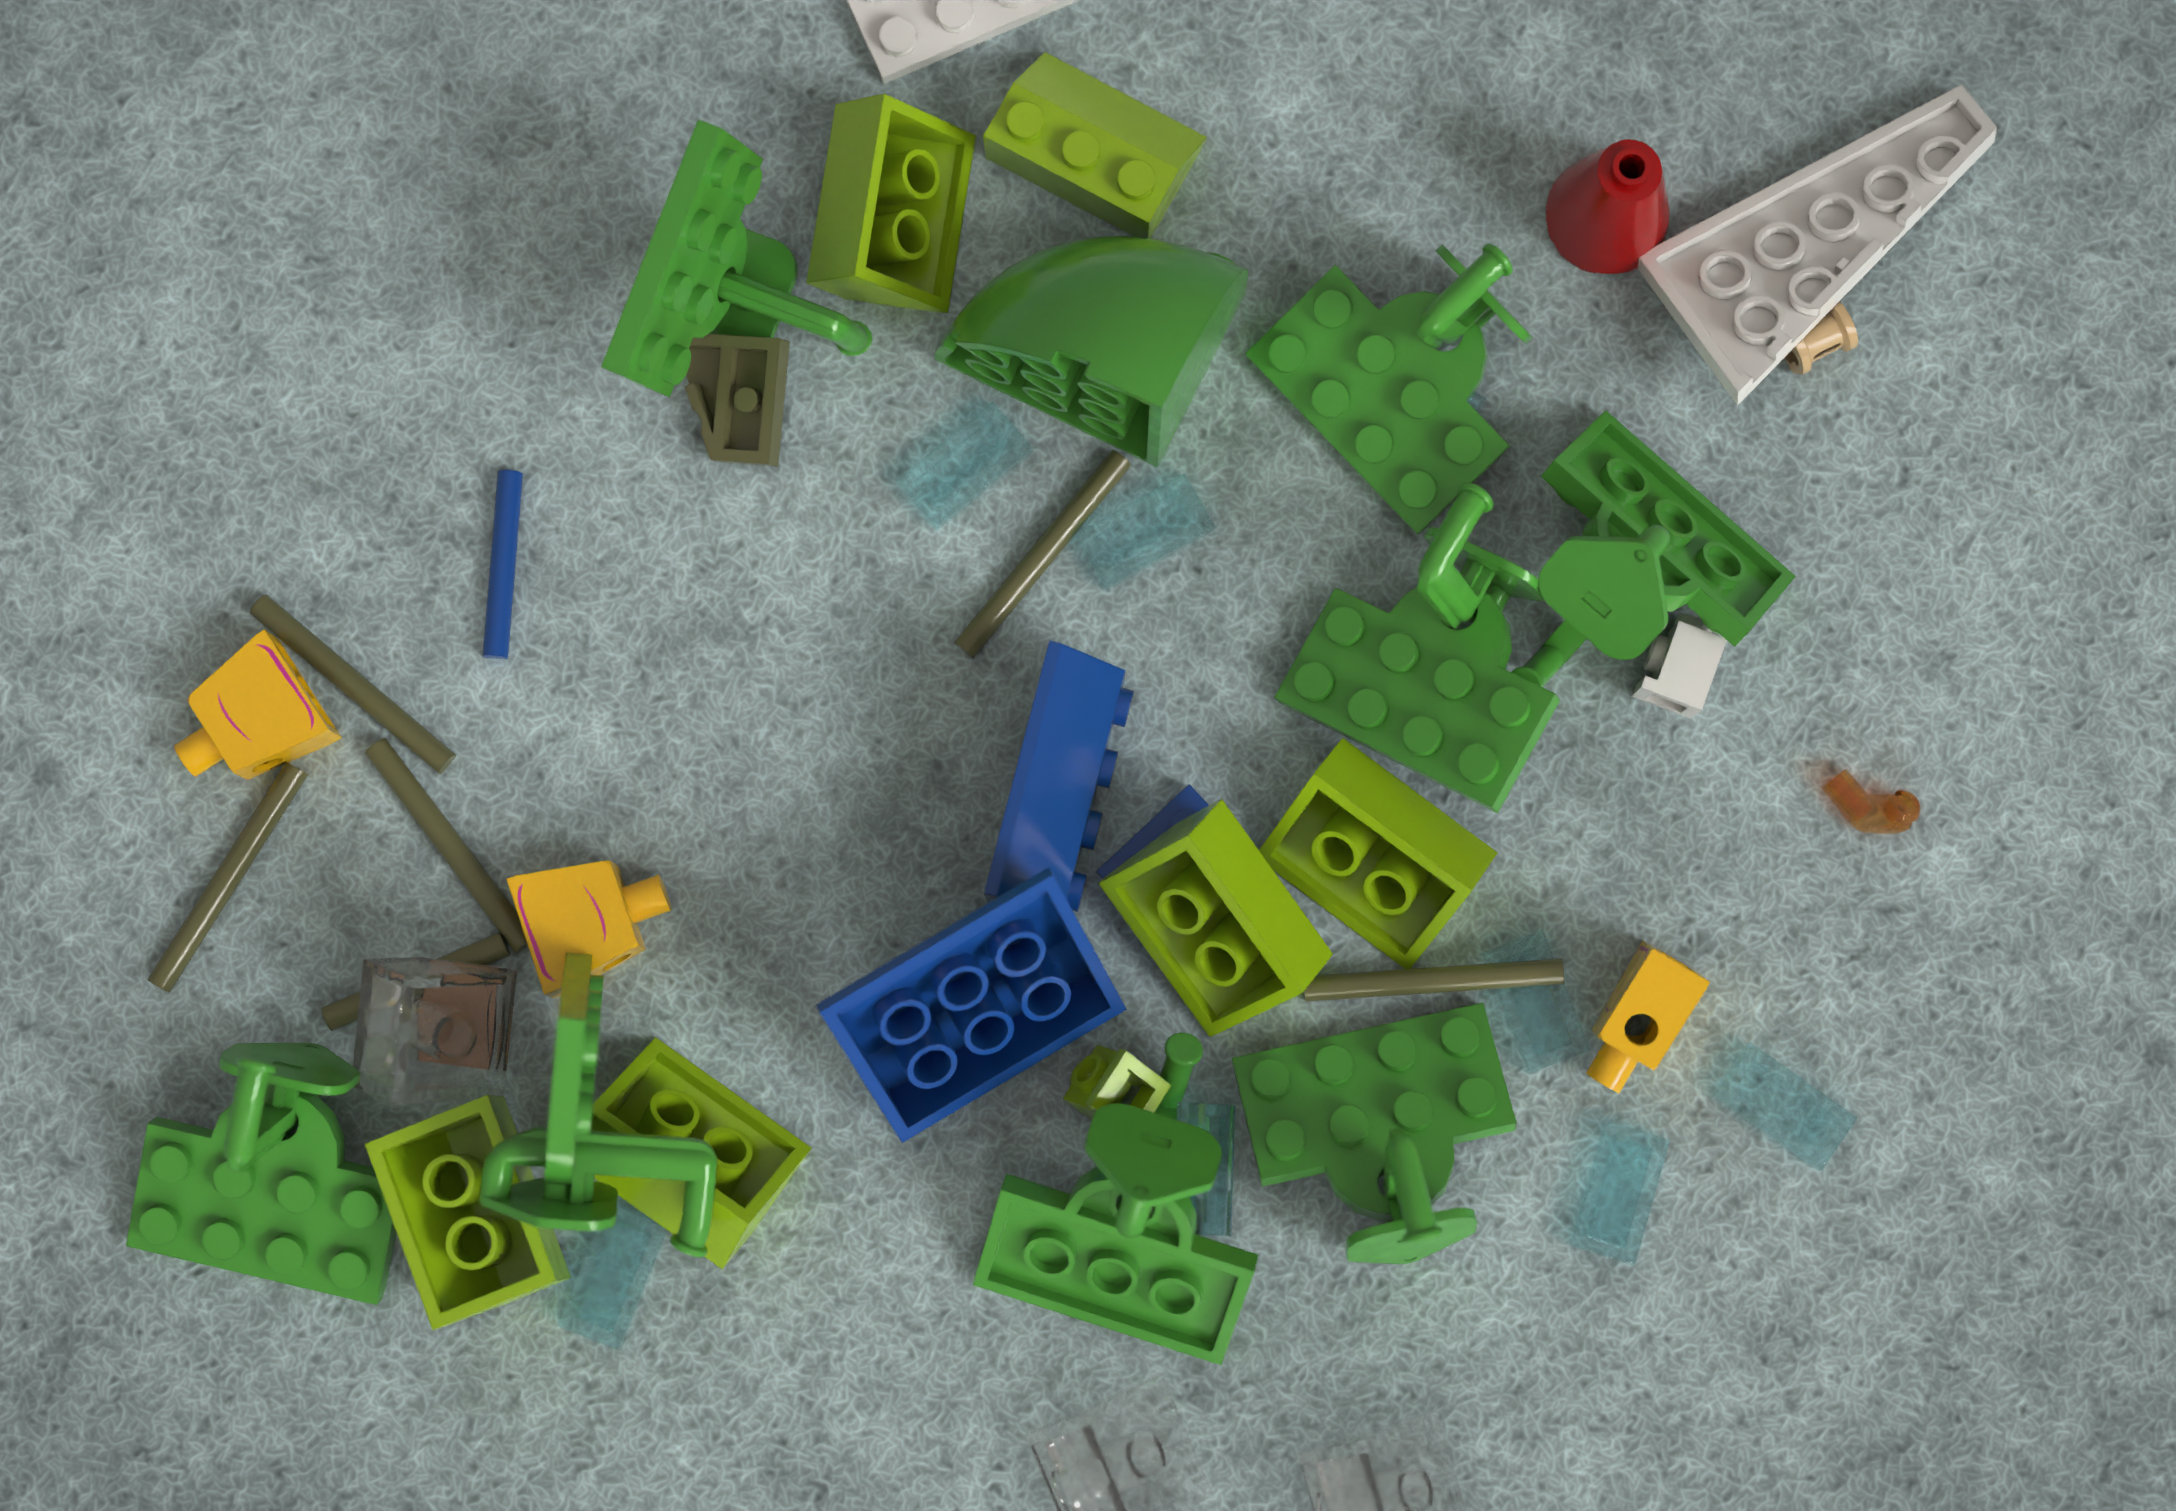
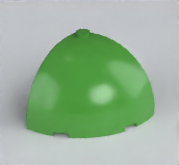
[935,236,1248,468]

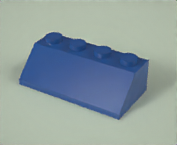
[984,640,1134,912]

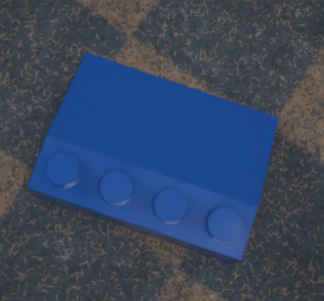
[816,868,1127,1143]

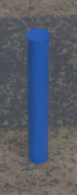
[482,470,523,659]

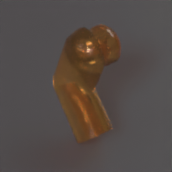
[1821,768,1921,835]

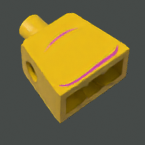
[174,629,342,780]
[506,860,672,998]
[1586,941,1710,1093]

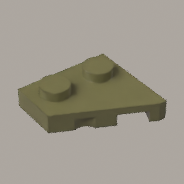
[685,334,790,467]

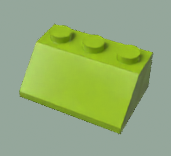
[983,52,1207,239]
[806,93,976,313]
[1259,738,1498,969]
[1098,799,1333,1037]
[590,1037,812,1270]
[365,1095,571,1331]

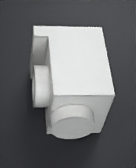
[1632,614,1727,719]

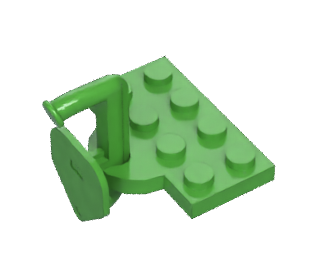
[601,119,872,398]
[1245,243,1533,534]
[1511,410,1796,688]
[1274,482,1560,813]
[479,953,717,1257]
[1232,1003,1517,1264]
[973,1032,1259,1365]
[126,1043,397,1305]

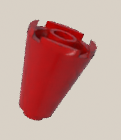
[1546,139,1670,274]

